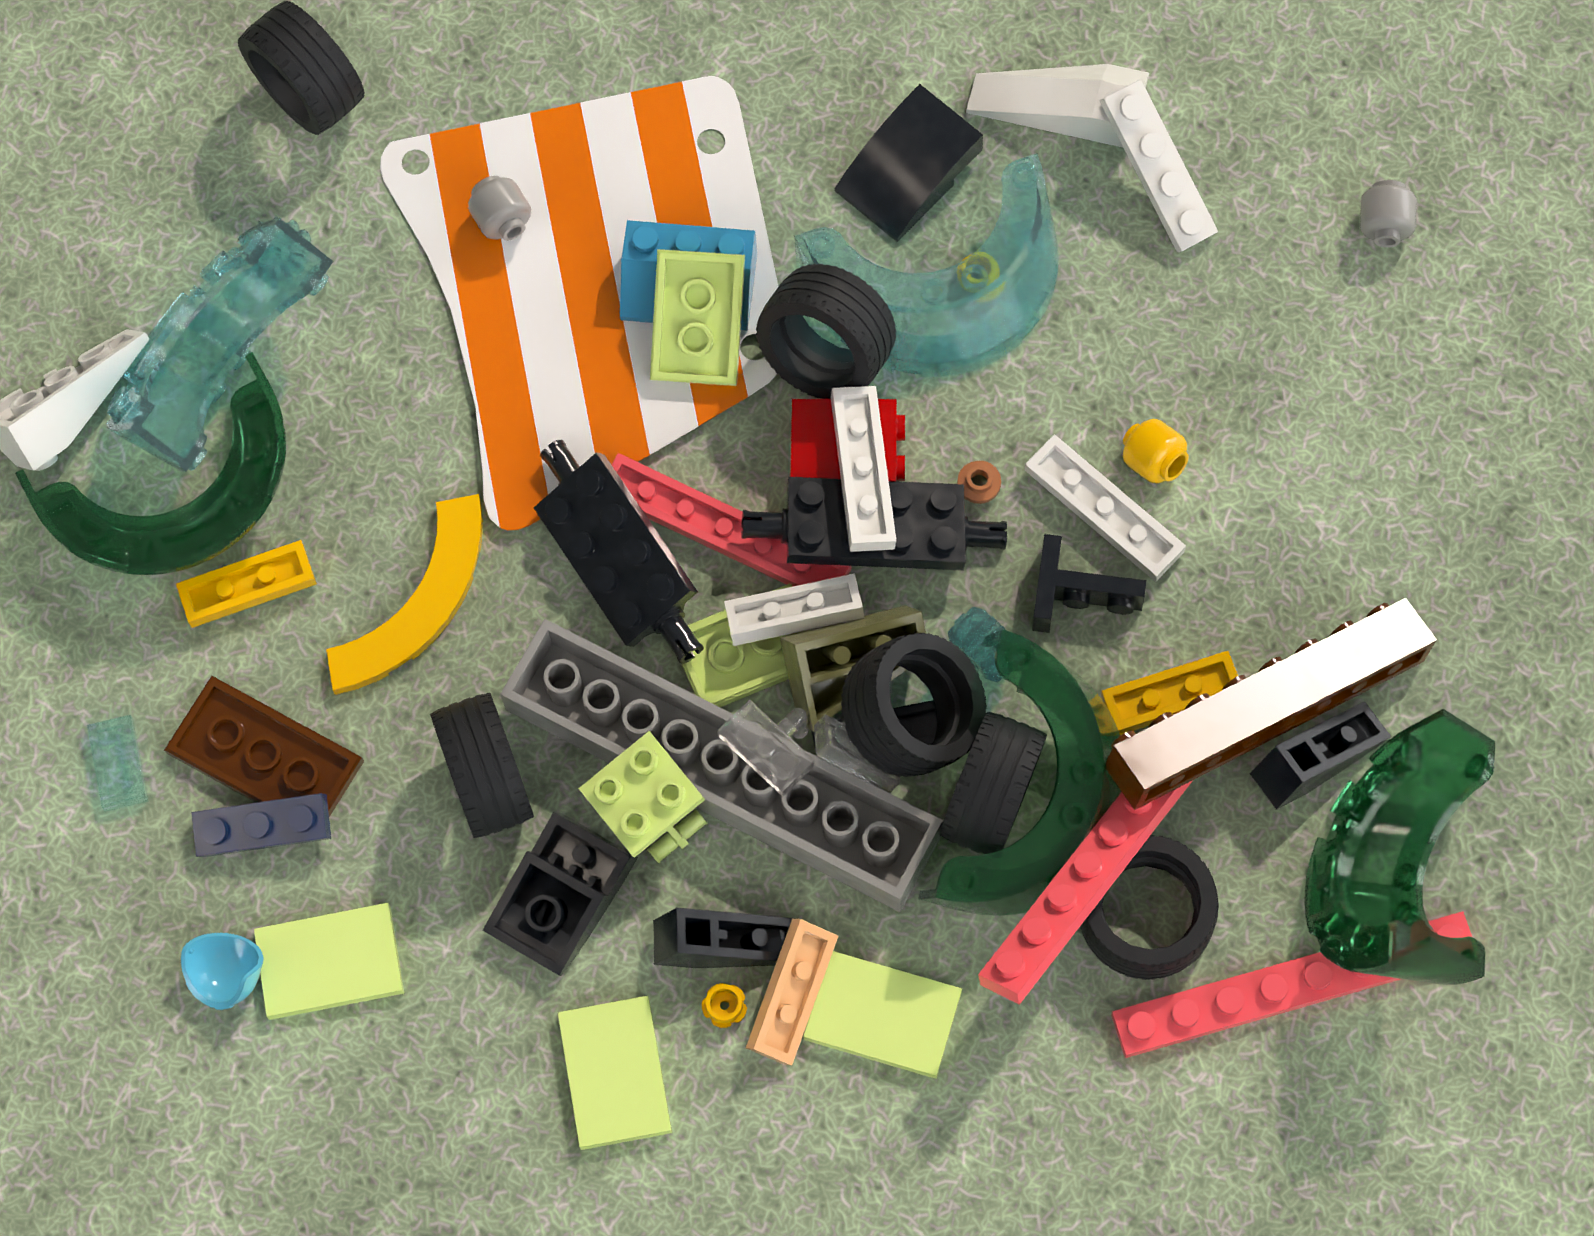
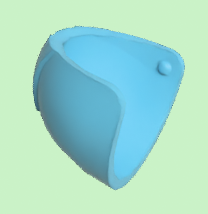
[181,933,264,1010]

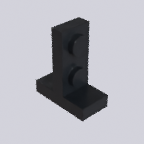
[1032,534,1147,633]

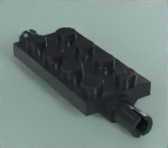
[533,440,704,664]
[741,477,1007,571]

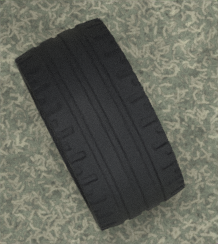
[238,0,365,135]
[756,264,897,399]
[841,633,987,777]
[430,693,534,838]
[940,711,1047,859]
[1080,835,1219,980]

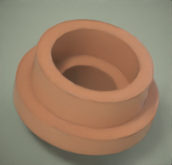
[957,461,1001,504]

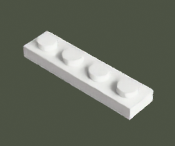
[1099,79,1218,252]
[831,386,896,552]
[1025,434,1186,582]

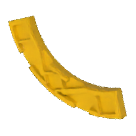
[326,494,483,695]

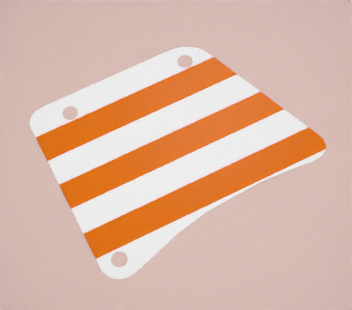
[380,76,779,530]

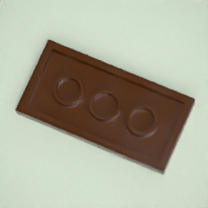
[164,676,364,817]

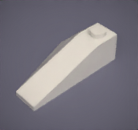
[966,64,1149,147]
[0,329,150,471]

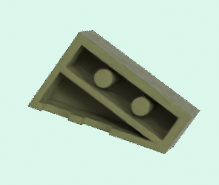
[780,605,926,732]

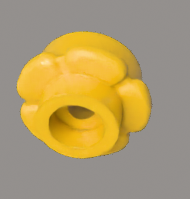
[702,983,747,1028]

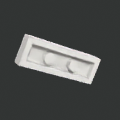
[724,573,865,646]

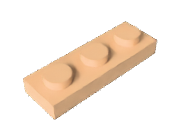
[746,918,838,1065]

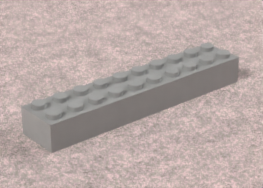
[500,619,943,912]

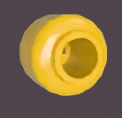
[1123,418,1189,484]

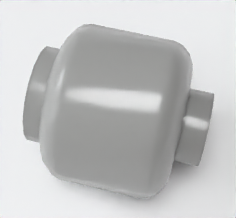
[468,175,531,241]
[1360,180,1417,247]

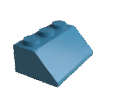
[620,220,757,331]

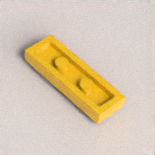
[176,540,317,628]
[1101,651,1238,736]

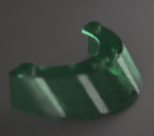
[15,352,286,575]
[918,629,1121,916]
[1304,709,1496,985]

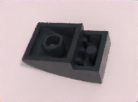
[834,84,983,242]
[482,812,638,976]

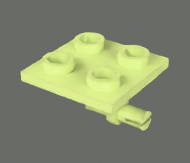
[578,731,708,863]

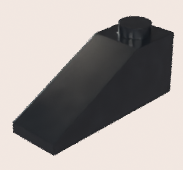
[1250,701,1391,810]
[653,907,798,968]

